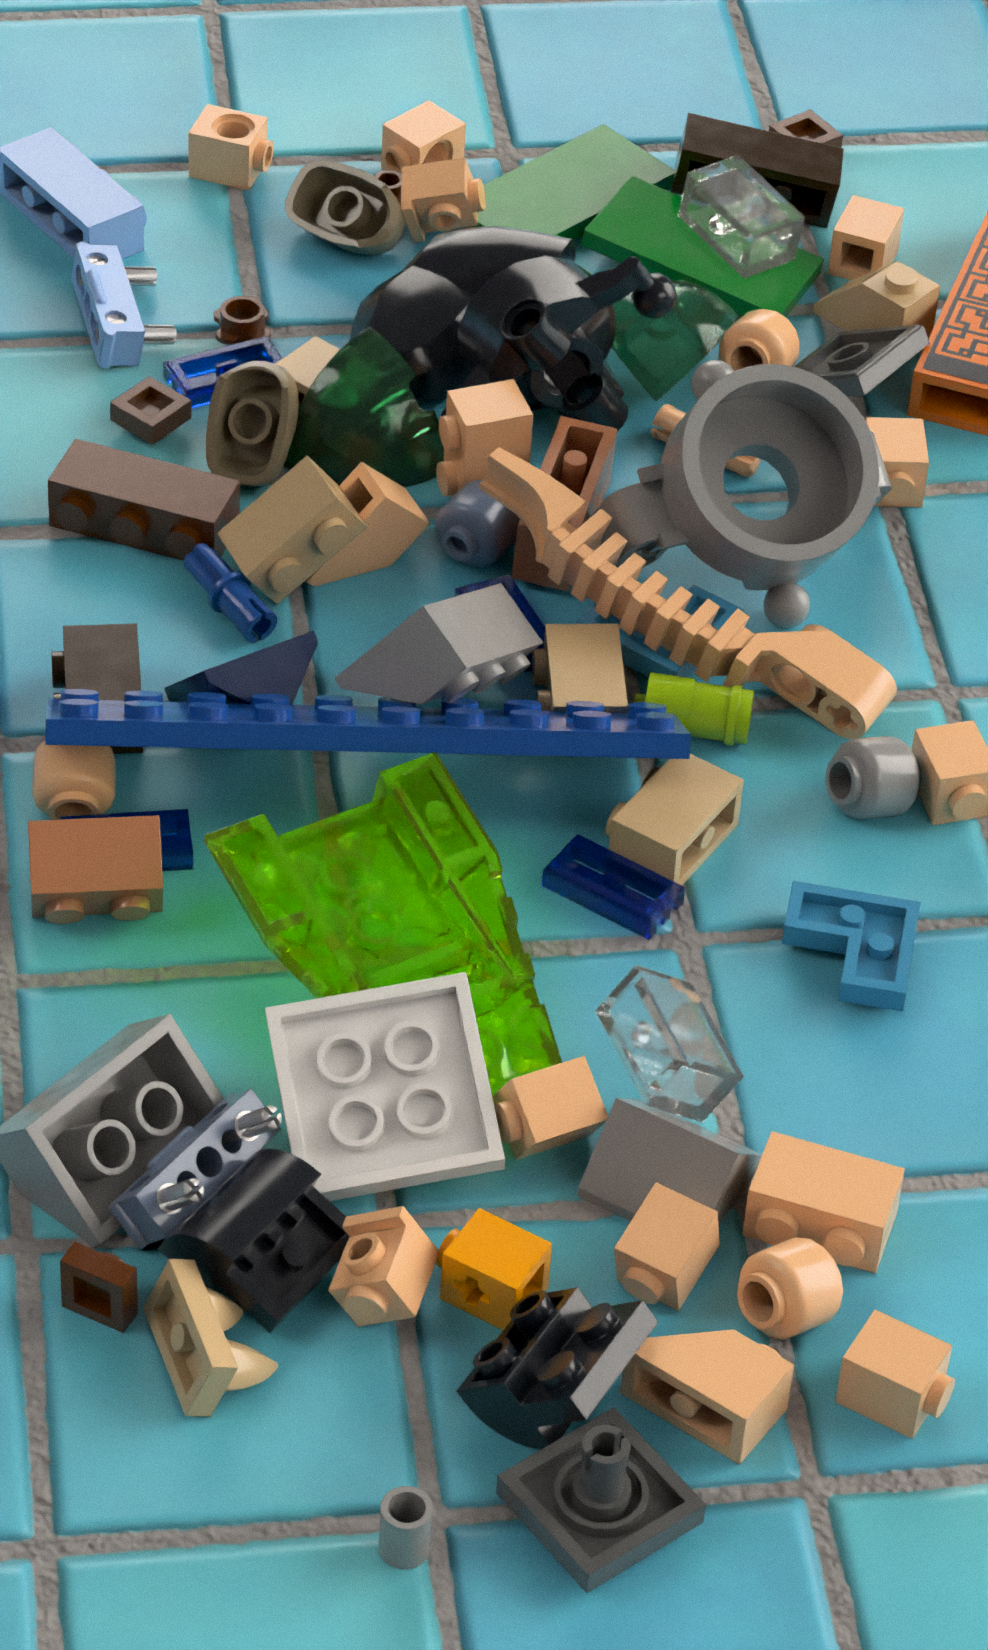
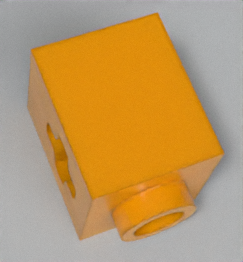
[436,1208,552,1330]

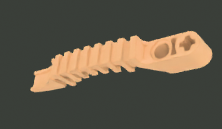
[478,447,897,739]

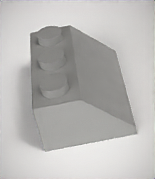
[334,583,543,704]
[0,1014,224,1246]

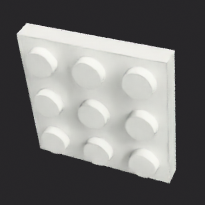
[265,972,505,1201]

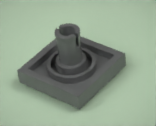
[496,1407,706,1593]

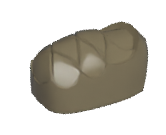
[285,160,406,255]
[206,361,299,487]

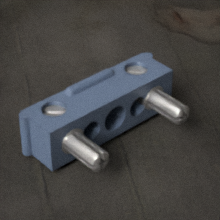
[108,1088,282,1249]

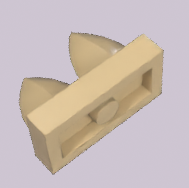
[143,1259,278,1417]

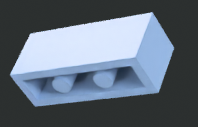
[0,127,147,259]

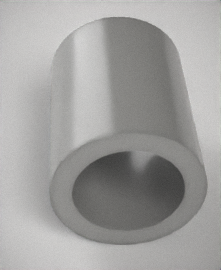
[379,1486,433,1569]

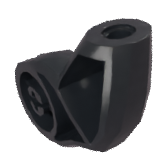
[348,226,576,403]

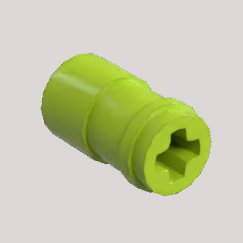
[634,672,754,746]

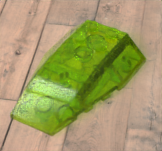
[204,752,562,1103]

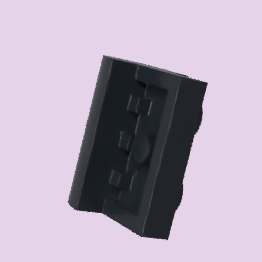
[158,1149,349,1333]
[456,1287,658,1449]

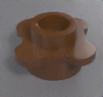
[214,296,271,346]

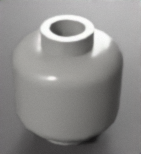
[825,736,922,820]

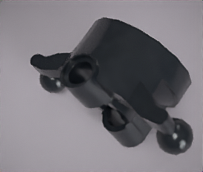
[441,256,677,432]

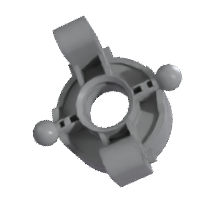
[591,360,892,628]

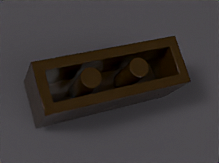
[671,113,844,228]

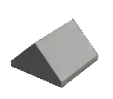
[577,1098,762,1226]

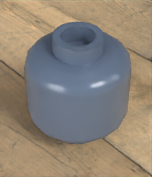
[435,479,520,568]

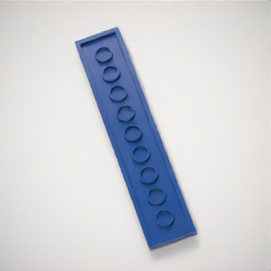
[45,689,691,759]

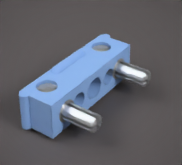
[71,241,177,369]

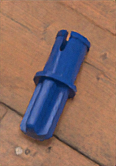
[184,543,277,643]

